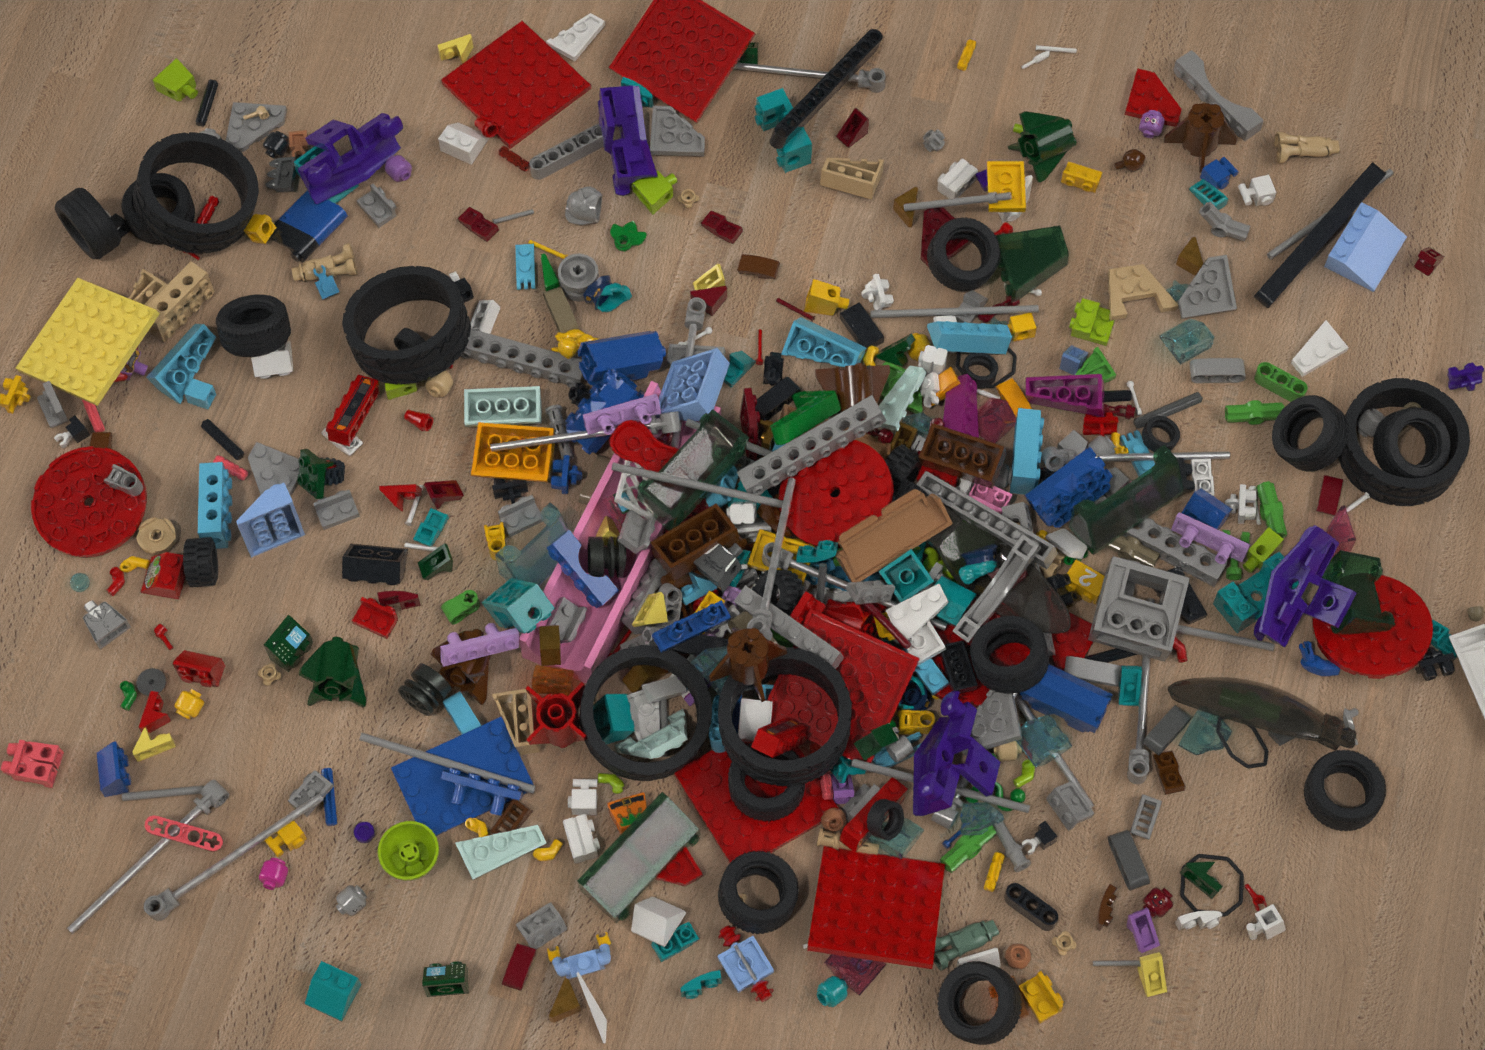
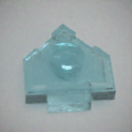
[902,413,932,437]
[960,802,1004,835]

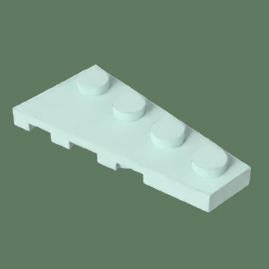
[879,365,926,431]
[455,825,547,880]

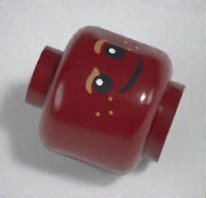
[1143,887,1173,918]

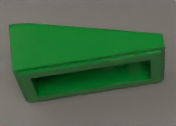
[541,253,560,291]

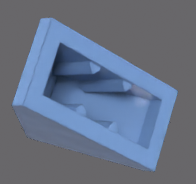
[1059,345,1089,375]

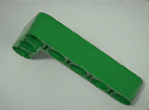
[770,390,841,445]

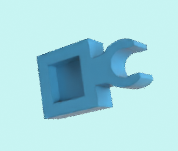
[313,265,339,299]

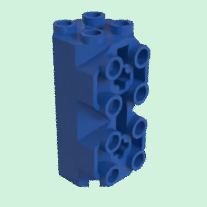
[578,331,666,386]
[565,369,644,455]
[1025,447,1113,528]
[1020,664,1113,733]

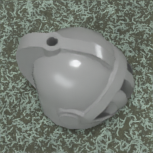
[565,186,602,225]

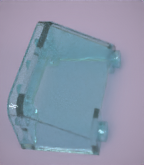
[495,503,571,586]

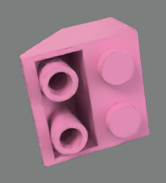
[968,483,1012,514]

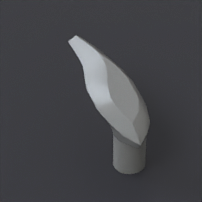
[1343,708,1359,745]

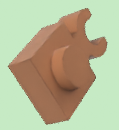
[289,130,308,157]

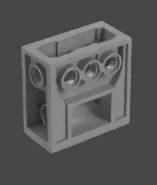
[1088,556,1190,662]

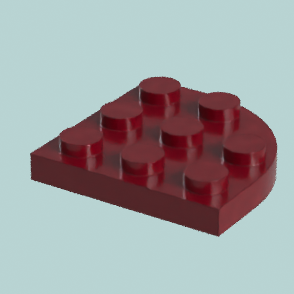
[739,388,761,461]

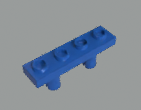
[652,600,731,653]
[441,768,524,816]

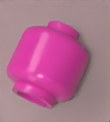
[259,858,288,890]

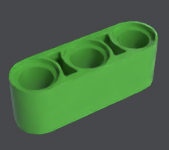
[1254,362,1308,402]

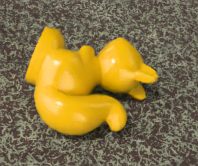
[551,329,598,359]

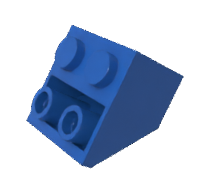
[1181,488,1233,530]
[96,741,131,797]

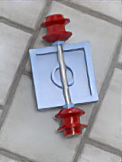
[717,925,774,1002]

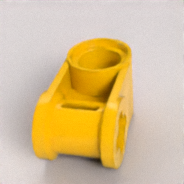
[484,522,507,561]
[897,710,935,735]

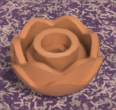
[821,808,846,832]
[1005,943,1031,969]

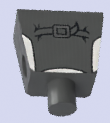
[693,543,743,592]

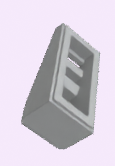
[1130,794,1162,840]

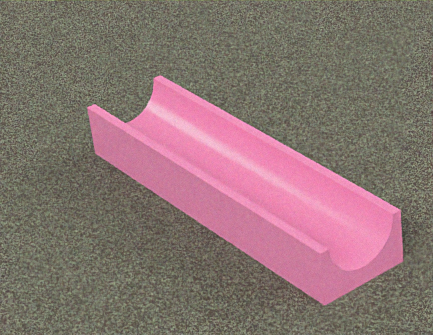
[519,381,722,683]

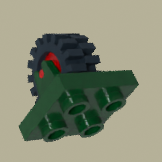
[297,449,345,499]

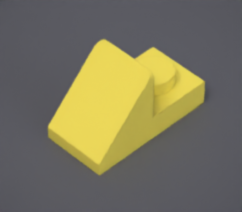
[437,34,473,64]
[132,728,176,762]
[1137,952,1167,997]

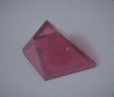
[978,398,1016,444]

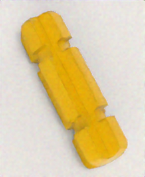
[957,39,976,71]
[984,852,1005,892]

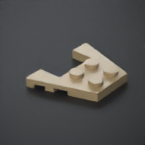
[1108,264,1178,321]

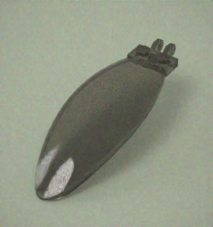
[926,507,1071,634]
[1168,677,1357,751]

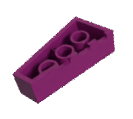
[943,374,979,438]
[1026,374,1104,417]

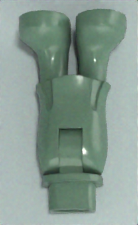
[934,920,999,971]

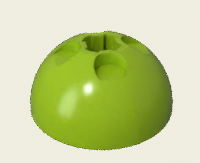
[378,821,439,881]

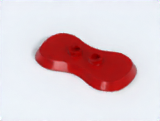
[610,420,691,487]

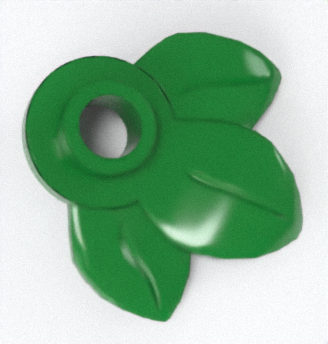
[610,221,647,251]

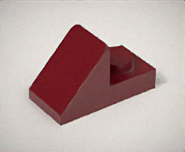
[1414,247,1445,276]
[424,480,464,509]

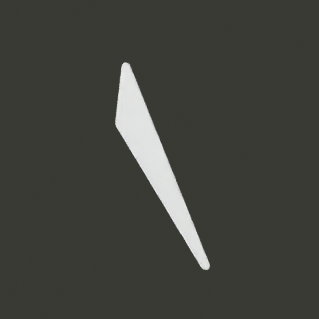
[577,972,607,1043]

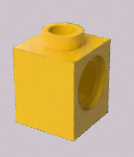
[243,214,277,244]
[1008,313,1037,342]

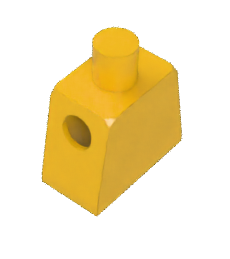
[804,279,849,316]

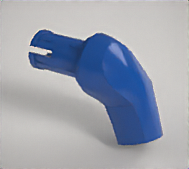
[1299,641,1340,677]

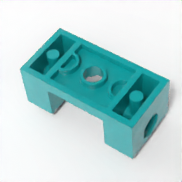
[755,88,812,173]
[1213,551,1299,633]
[481,578,555,634]

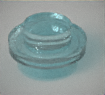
[70,573,90,592]

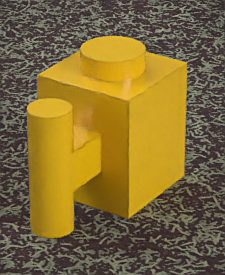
[264,820,307,857]

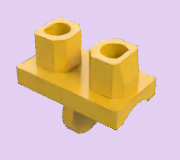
[0,375,31,414]

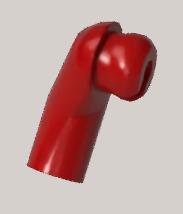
[106,567,125,596]

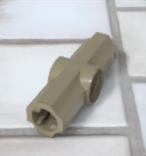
[1100,528,1160,567]

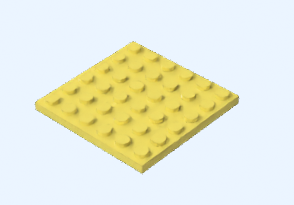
[16,278,160,406]

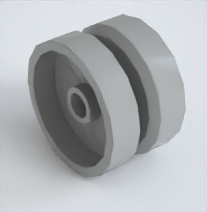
[558,253,599,302]

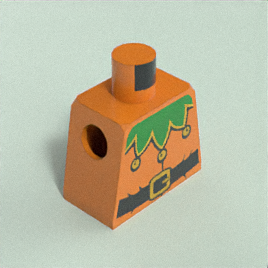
[607,792,650,843]

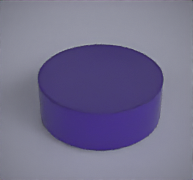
[354,822,375,843]

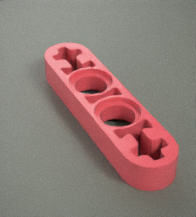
[145,815,223,852]

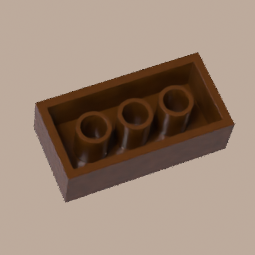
[918,423,1006,489]
[650,503,740,581]

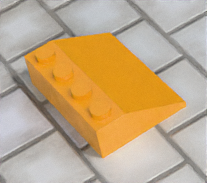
[471,422,555,482]

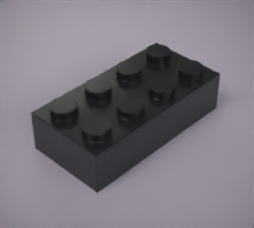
[840,302,884,348]
[939,640,978,694]

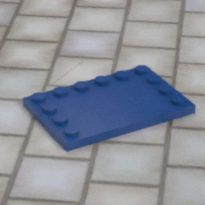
[391,717,534,836]

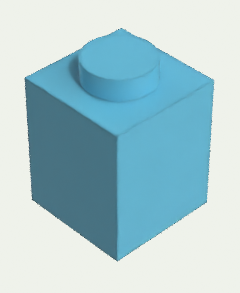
[184,378,216,410]

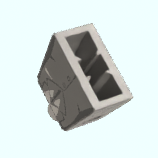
[83,600,131,650]

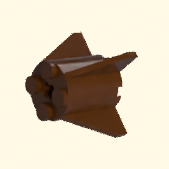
[1164,103,1237,173]
[815,363,890,414]
[709,627,787,702]
[431,629,492,705]

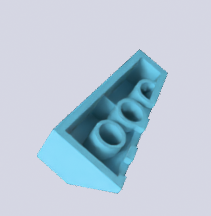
[781,317,867,367]
[927,321,1012,354]
[146,324,216,404]

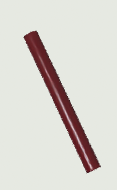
[862,603,912,649]

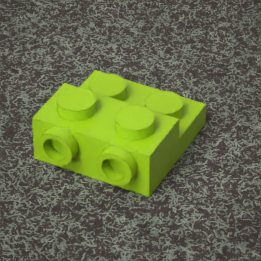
[1069,298,1115,346]

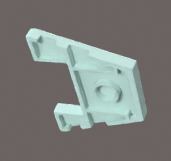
[615,709,687,759]

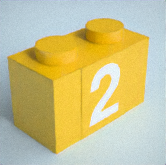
[1065,559,1104,605]

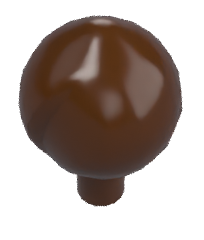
[1114,149,1145,171]

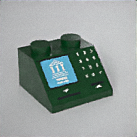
[264,615,313,672]
[422,961,469,997]

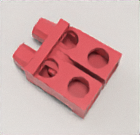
[0,740,64,788]

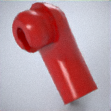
[1172,637,1188,663]

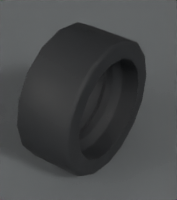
[394,328,425,350]
[961,353,998,389]
[1142,416,1180,453]
[867,799,904,840]

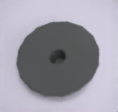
[136,668,166,696]

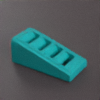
[1189,179,1228,210]

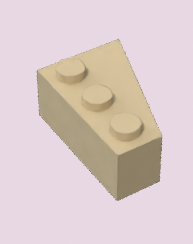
[820,158,884,200]
[127,269,168,306]
[492,689,540,755]

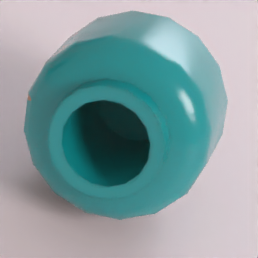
[816,976,848,1007]

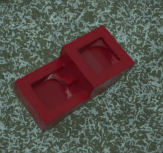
[458,207,499,242]
[701,211,743,244]
[1316,475,1343,516]
[377,591,421,610]
[502,943,537,991]

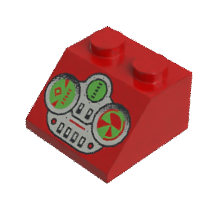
[141,552,186,600]

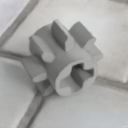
[923,129,945,152]

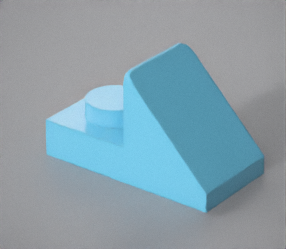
[680,572,718,605]

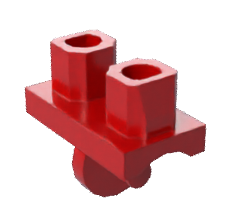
[1082,412,1119,436]

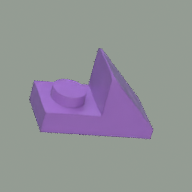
[830,774,854,804]
[1126,907,1160,953]

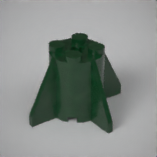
[1008,111,1077,183]
[299,637,366,708]

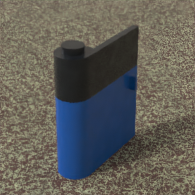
[269,190,348,262]

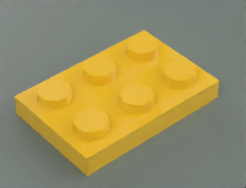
[987,161,1026,212]
[747,529,815,584]

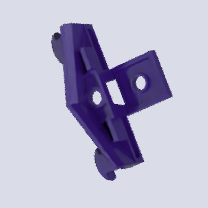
[598,85,658,196]
[297,113,403,204]
[1254,525,1357,647]
[913,690,1001,816]

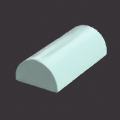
[464,386,542,427]

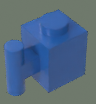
[1200,157,1239,190]

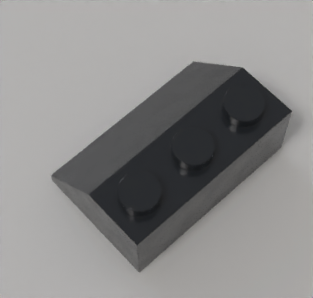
[342,543,408,585]

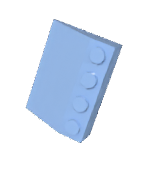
[1324,202,1407,292]
[655,348,730,421]
[236,483,305,558]

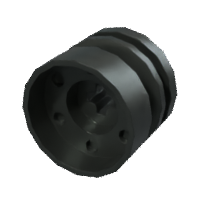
[588,536,626,578]
[398,663,452,716]

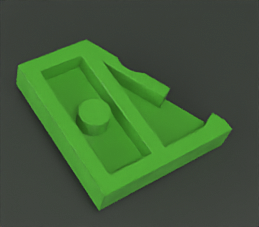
[1075,347,1116,383]

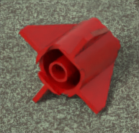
[822,599,886,639]
[525,682,587,748]

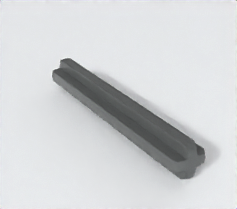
[1133,392,1202,429]

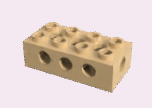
[147,261,214,342]

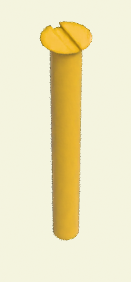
[528,240,568,259]

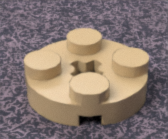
[137,517,177,556]

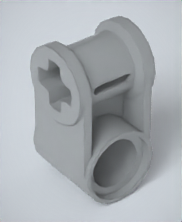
[103,464,143,496]

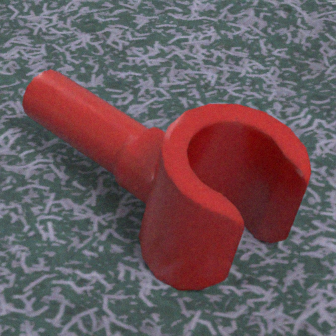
[994,223,1013,237]
[154,624,173,650]
[1244,884,1267,911]

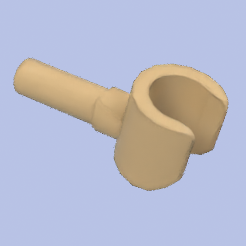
[243,106,270,120]

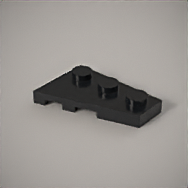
[1149,565,1207,625]

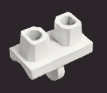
[861,274,894,310]
[1225,484,1256,524]

